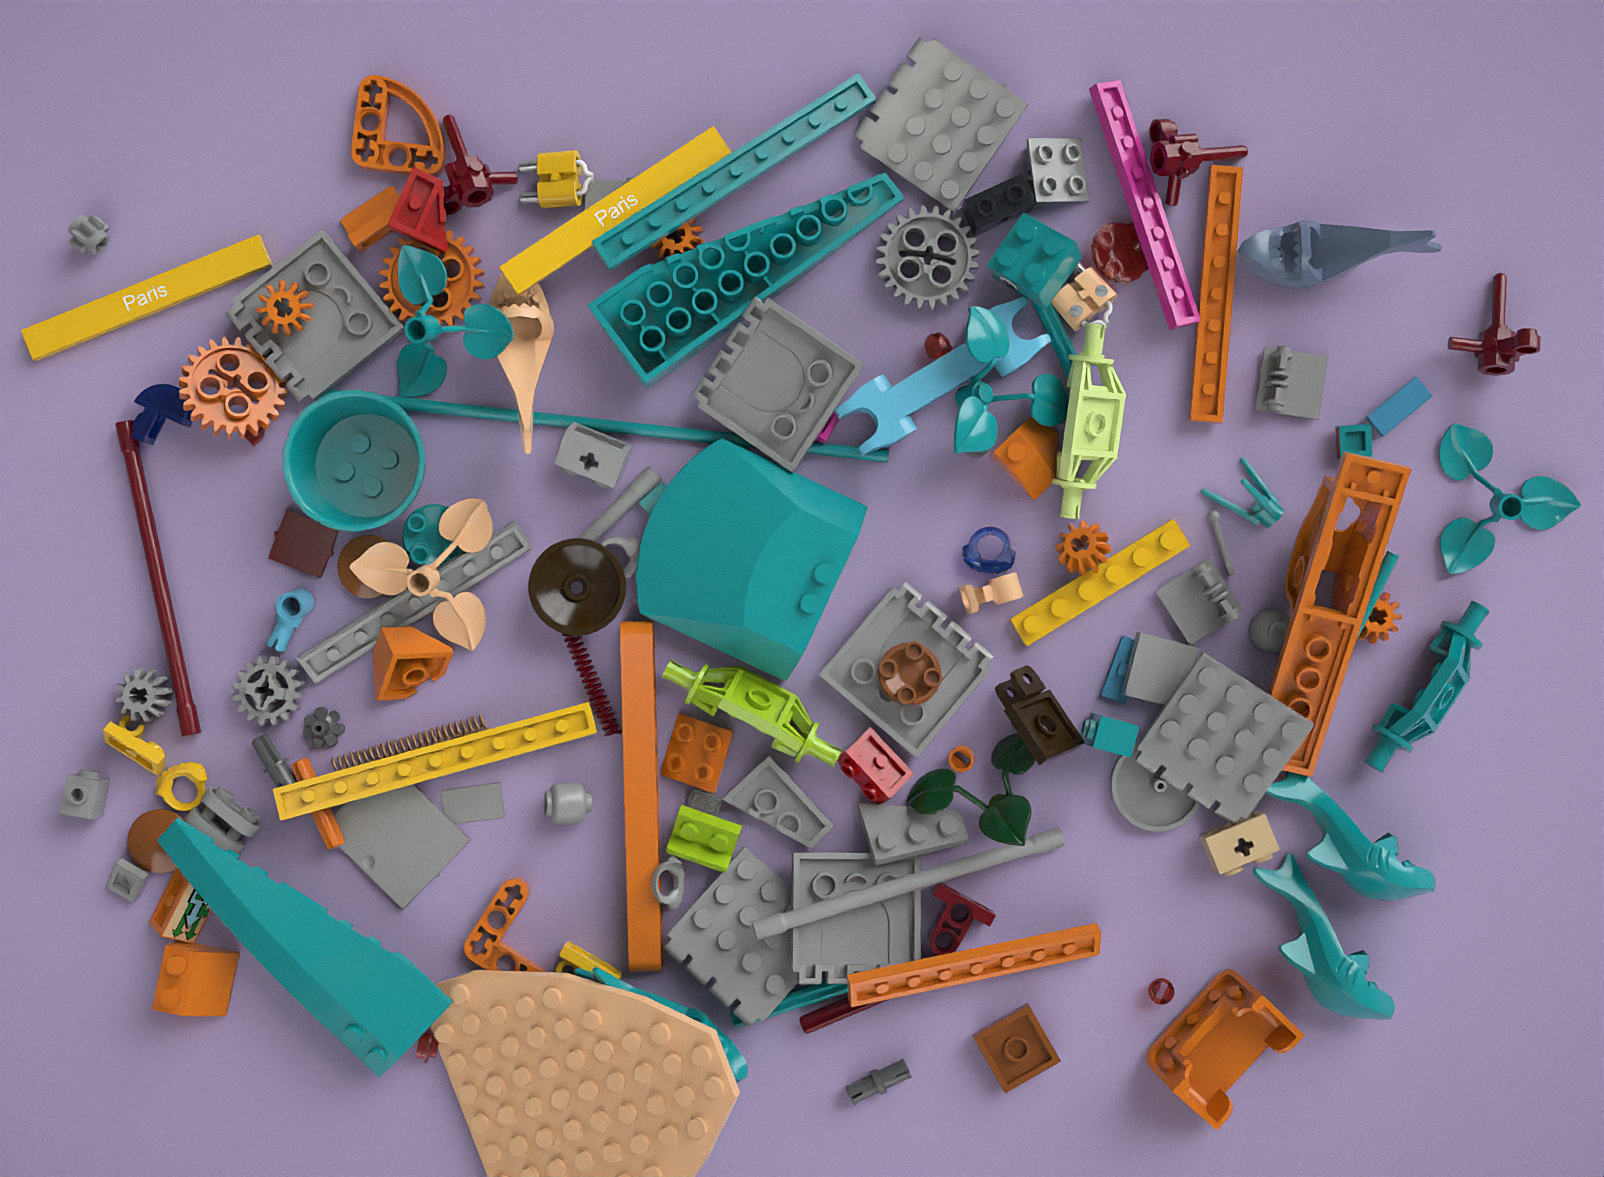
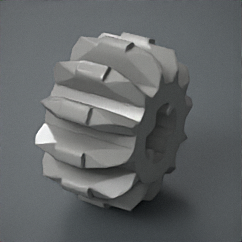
[114,668,173,723]

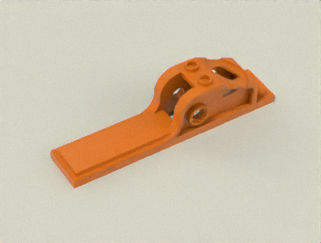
[1268,451,1412,777]

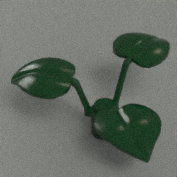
[907,733,1036,846]

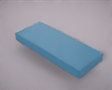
[1366,376,1432,437]
[1100,635,1134,704]

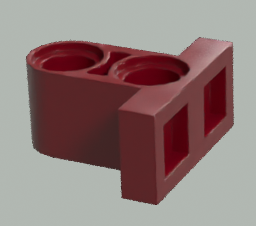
[928,882,996,956]

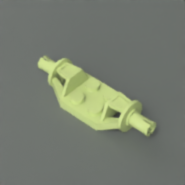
[1051,323,1126,519]

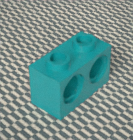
[1081,713,1139,758]

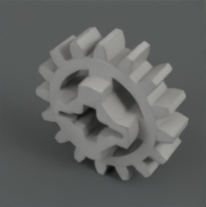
[232,656,305,726]

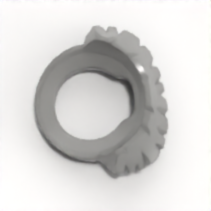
[600,536,641,582]
[651,855,685,910]

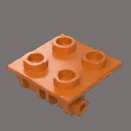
[660,713,733,794]

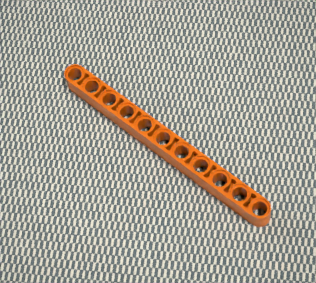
[620,621,663,972]

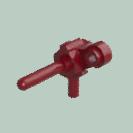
[443,114,518,216]
[1149,118,1248,206]
[1447,273,1541,376]

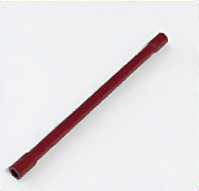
[115,420,202,737]

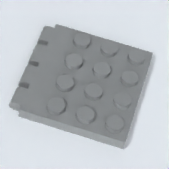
[854,37,1028,213]
[226,229,404,403]
[691,297,866,472]
[819,581,994,758]
[1135,651,1314,824]
[663,847,797,1027]
[791,852,921,984]

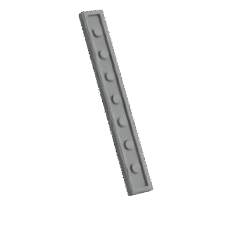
[297,520,533,684]

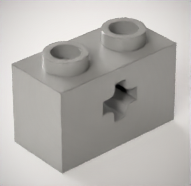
[554,422,633,488]

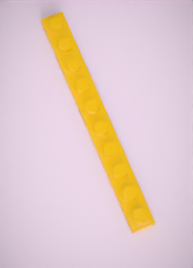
[273,702,598,821]

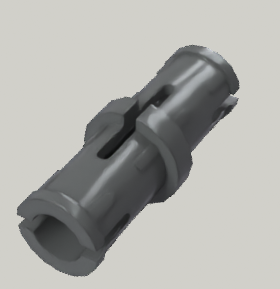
[845,1058,912,1105]

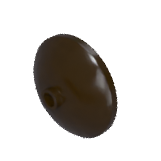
[528,538,626,636]

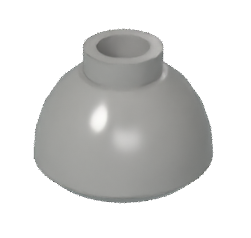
[1249,609,1290,654]

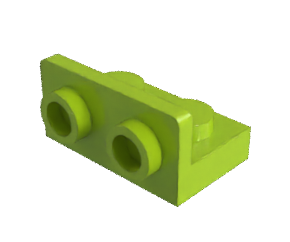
[666,805,742,873]

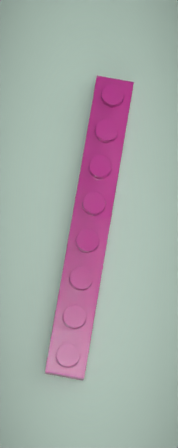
[1089,80,1201,330]

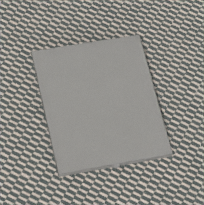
[334,784,471,909]

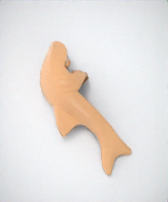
[490,259,554,454]

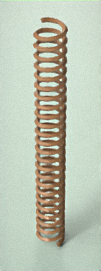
[331,714,489,771]

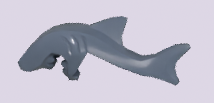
[1237,220,1442,289]

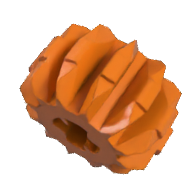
[651,217,704,260]
[256,280,314,336]
[1055,520,1112,577]
[1358,592,1402,644]

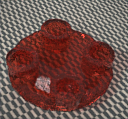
[1091,222,1149,284]

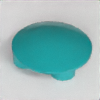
[402,504,463,567]

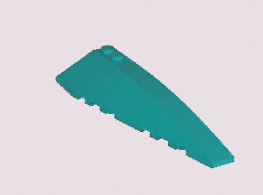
[587,172,904,390]
[157,818,453,1078]

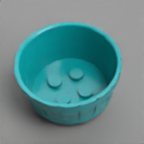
[282,389,426,532]

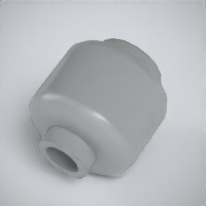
[544,782,592,825]

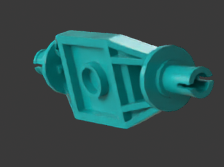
[1364,601,1490,773]

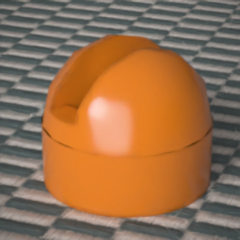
[948,745,975,772]

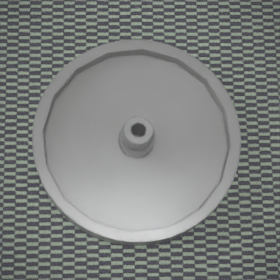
[1110,741,1201,832]

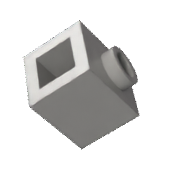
[59,769,110,820]

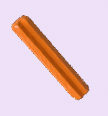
[291,758,345,850]

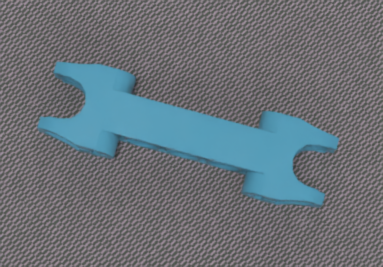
[834,296,1052,456]

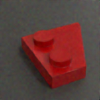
[386,166,448,254]

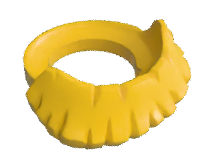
[155,762,208,811]

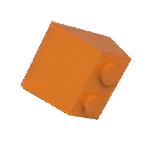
[152,940,240,1016]

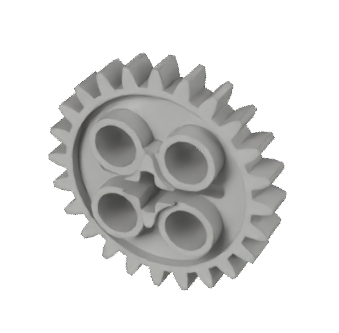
[875,205,980,311]

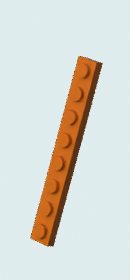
[1188,165,1244,424]
[847,923,1101,1007]

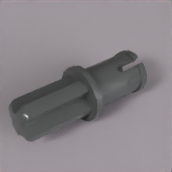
[252,734,297,788]

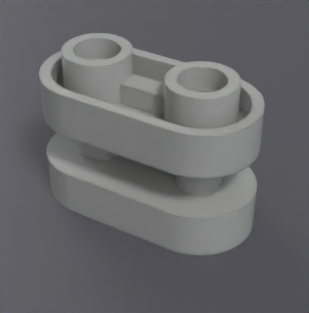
[185,786,261,855]

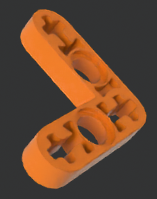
[464,877,546,972]

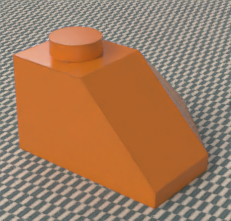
[990,416,1058,501]
[373,626,454,701]

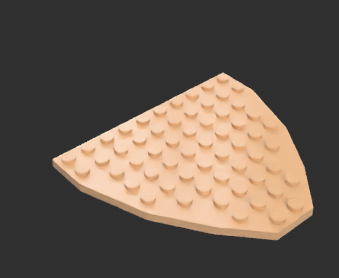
[430,970,740,1177]

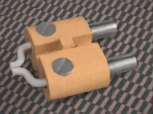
[1051,262,1118,331]

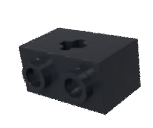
[961,173,1036,237]

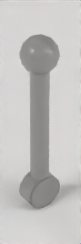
[1207,510,1235,576]

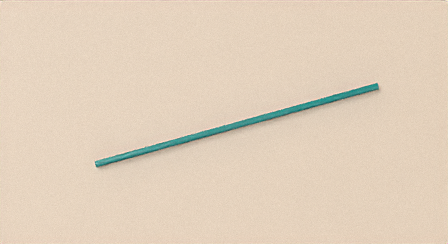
[317,389,889,462]

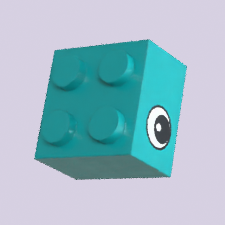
[987,212,1082,309]

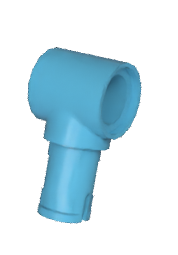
[266,588,315,652]

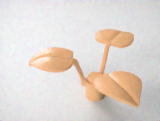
[350,498,493,651]

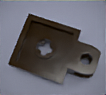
[995,665,1085,765]

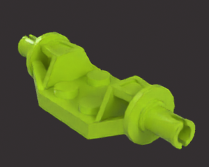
[662,659,842,768]

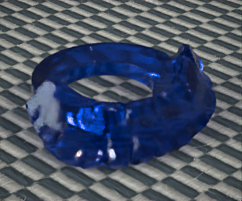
[962,526,1016,574]

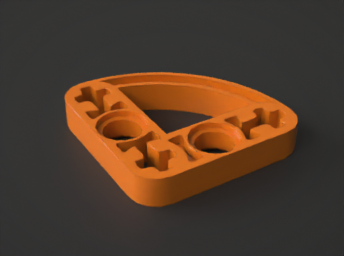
[351,75,446,177]

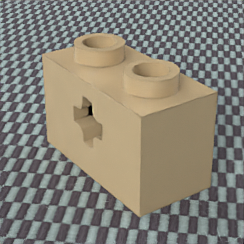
[1199,811,1280,876]

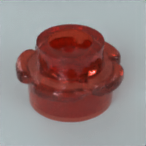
[415,1031,439,1063]

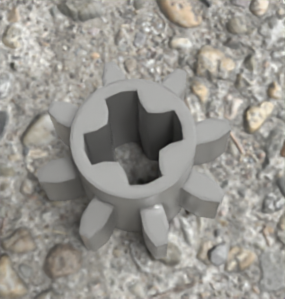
[68,214,110,255]

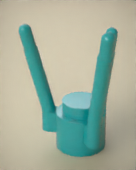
[1201,457,1285,528]

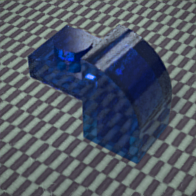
[131,384,193,445]

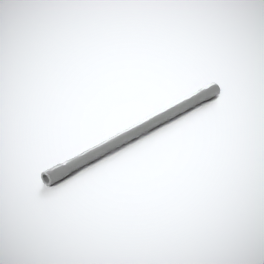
[751,828,1065,940]

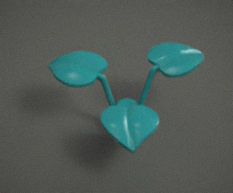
[397,245,514,397]
[954,306,1069,454]
[1439,423,1581,574]

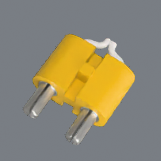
[519,150,594,209]

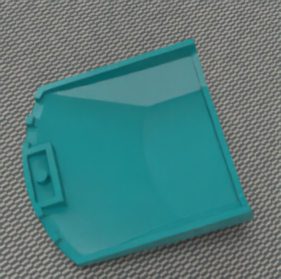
[636,439,868,682]

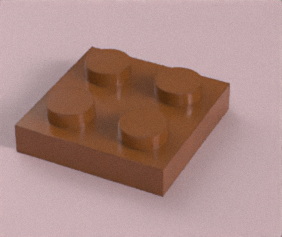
[972,1003,1061,1094]

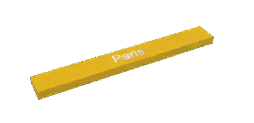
[499,126,732,296]
[21,235,273,361]

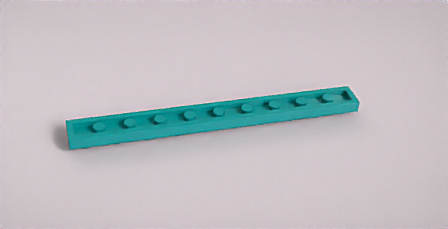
[592,73,876,271]

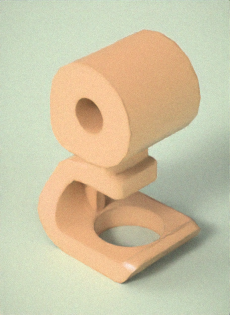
[958,572,1024,615]

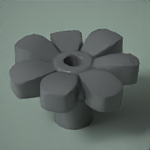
[303,707,345,748]

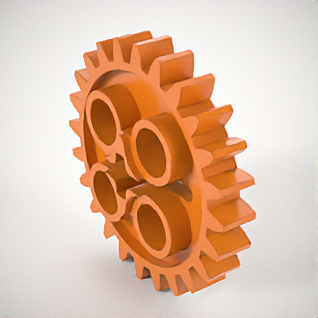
[379,230,485,326]
[179,337,288,440]

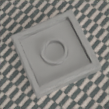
[1121,632,1199,705]

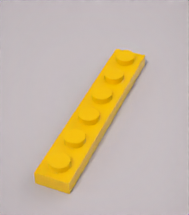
[1009,519,1191,646]

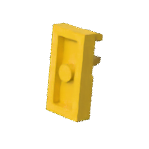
[103,715,166,777]
[556,941,623,979]

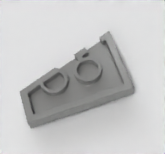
[722,755,835,848]
[857,803,969,866]

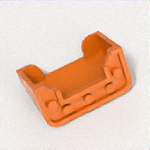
[1146,969,1305,1131]

